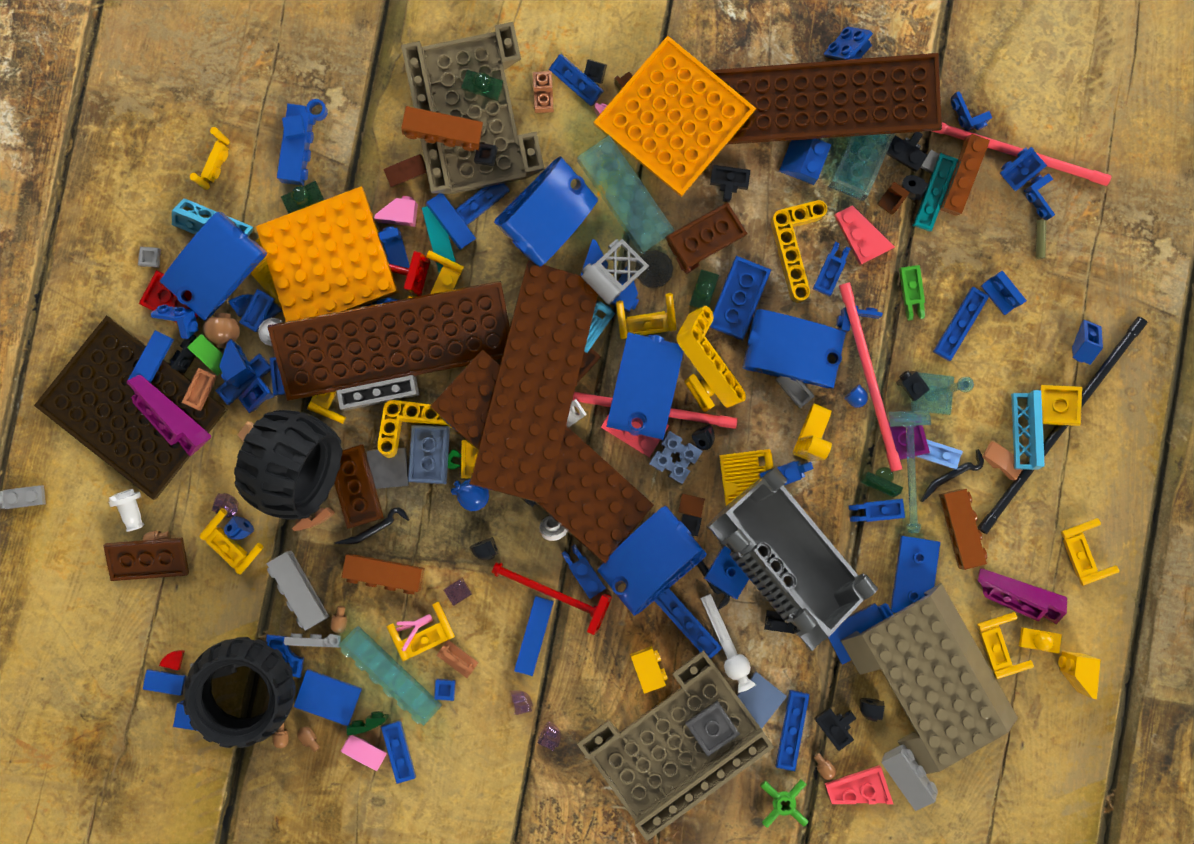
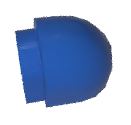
[844,384,868,408]
[224,516,254,540]

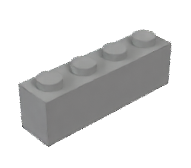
[337,375,419,411]
[266,550,330,631]

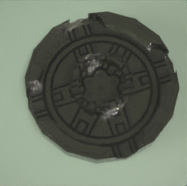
[635,250,673,289]

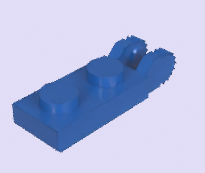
[812,241,850,297]
[849,499,905,522]
[561,544,606,599]

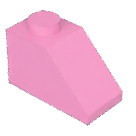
[374,196,418,227]

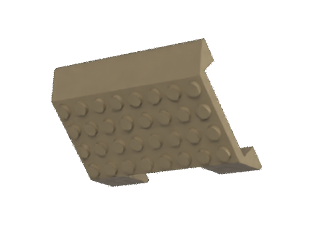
[401,22,544,194]
[840,583,1018,774]
[577,650,774,841]

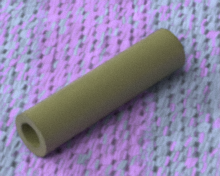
[1035,220,1047,259]

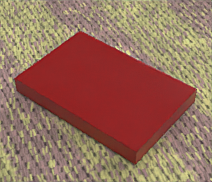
[139,270,198,323]

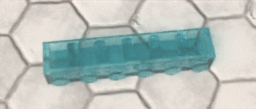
[338,626,442,726]

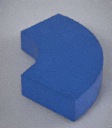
[228,294,282,320]
[266,634,304,678]

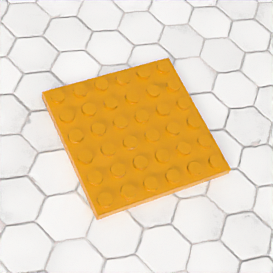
[593,36,756,197]
[256,186,398,322]

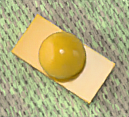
[684,374,715,412]
[1019,627,1062,653]

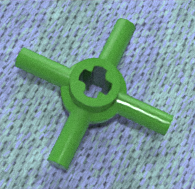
[760,779,809,828]

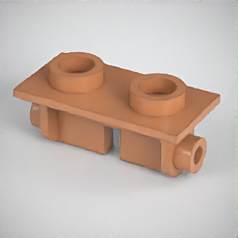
[436,640,479,678]

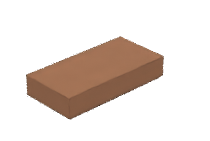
[181,368,217,411]

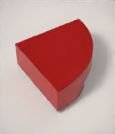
[159,650,185,670]

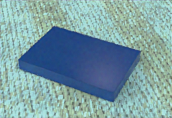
[828,603,884,665]
[294,669,362,726]

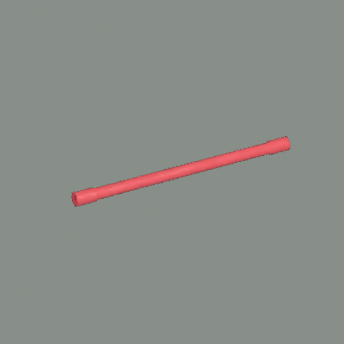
[932,122,1111,186]
[839,282,902,472]
[572,392,737,429]

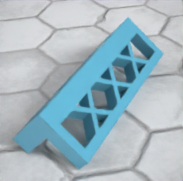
[172,198,253,236]
[1011,390,1045,470]

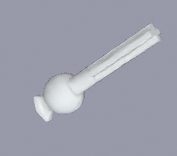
[700,594,756,693]

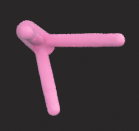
[396,614,433,651]

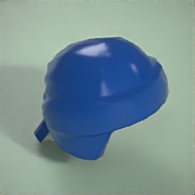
[451,479,490,511]

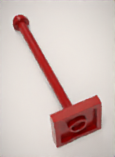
[389,251,431,296]
[492,562,613,635]

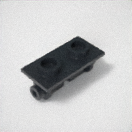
[169,335,197,374]
[764,610,795,634]

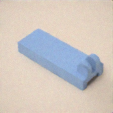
[916,439,963,470]

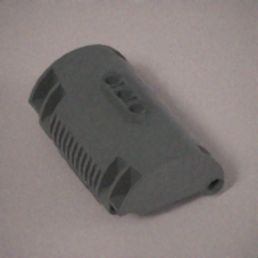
[707,467,878,651]

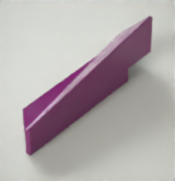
[127,375,212,456]
[978,568,1067,624]

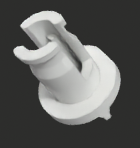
[109,489,144,532]

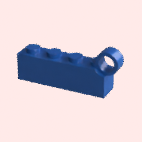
[277,99,328,186]

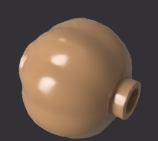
[203,313,240,348]

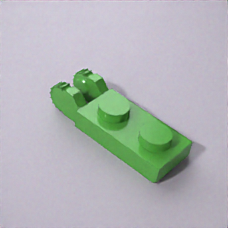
[899,265,925,320]

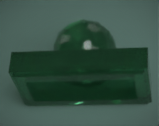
[461,70,504,101]
[281,181,324,214]
[689,269,719,309]
[860,467,903,497]

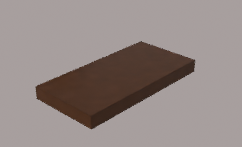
[665,202,748,270]
[334,444,384,529]
[103,537,189,581]

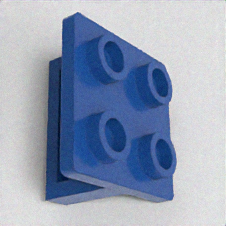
[824,27,873,61]

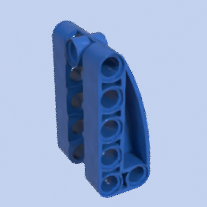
[494,156,598,267]
[160,212,267,321]
[742,309,846,389]
[606,332,684,440]
[598,506,707,616]

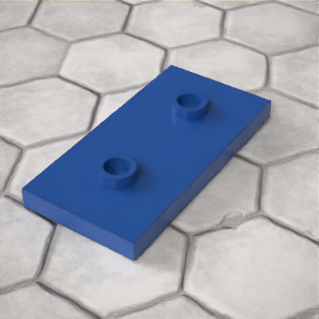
[710,256,771,341]
[890,536,941,613]

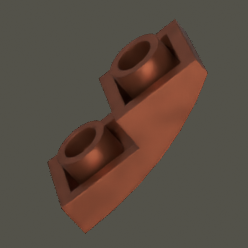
[383,154,427,187]

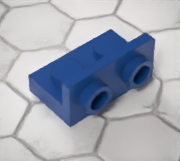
[981,270,1027,315]

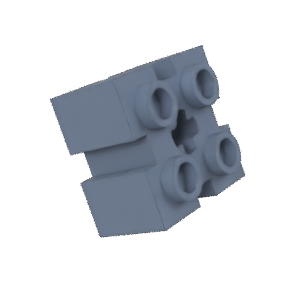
[649,431,703,484]

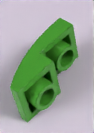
[187,334,223,376]

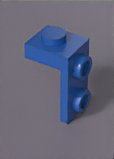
[951,91,992,131]
[1024,173,1055,220]
[378,226,410,273]
[151,305,199,339]
[836,305,883,333]

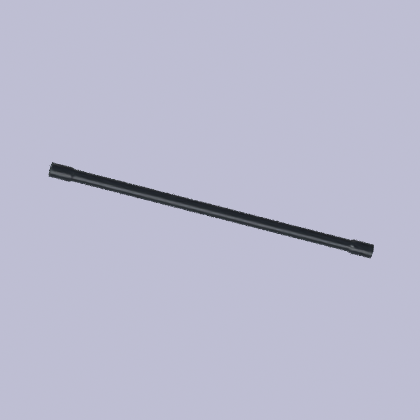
[977,317,1148,534]

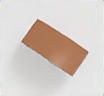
[533,71,554,113]
[982,441,1023,480]
[292,507,335,531]

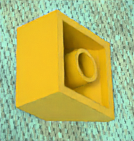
[1058,651,1101,699]

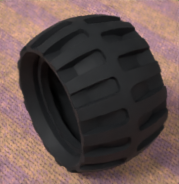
[234,410,342,520]
[183,637,295,748]

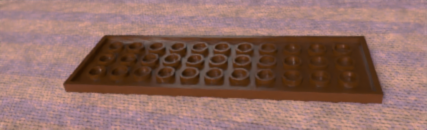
[710,53,942,145]
[469,260,598,504]
[268,281,510,401]
[430,350,654,563]

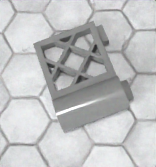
[581,239,649,305]

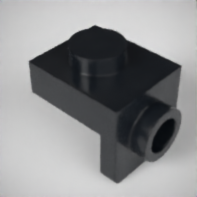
[896,370,930,401]

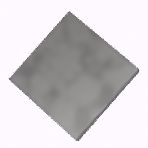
[367,448,409,489]
[685,701,740,756]

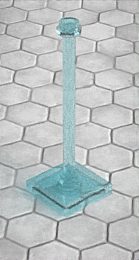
[911,373,974,415]
[889,410,931,533]

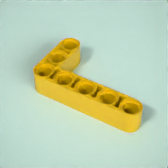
[771,200,827,303]
[677,306,746,408]
[378,400,452,458]
[793,403,832,462]

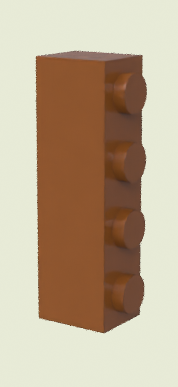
[401,106,483,151]
[940,134,990,216]
[939,489,988,570]
[341,554,425,595]

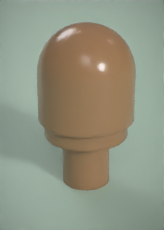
[142,530,170,540]
[331,606,347,634]
[272,723,288,748]
[297,727,320,752]
[813,753,836,780]

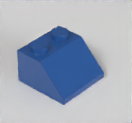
[779,139,832,185]

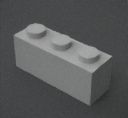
[881,744,938,811]

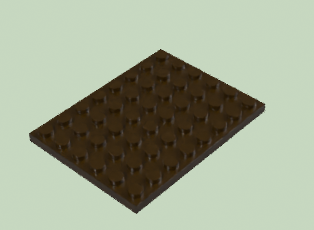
[34,315,228,500]

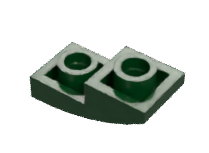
[346,711,389,735]

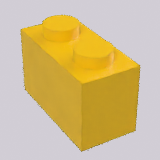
[630,646,668,694]

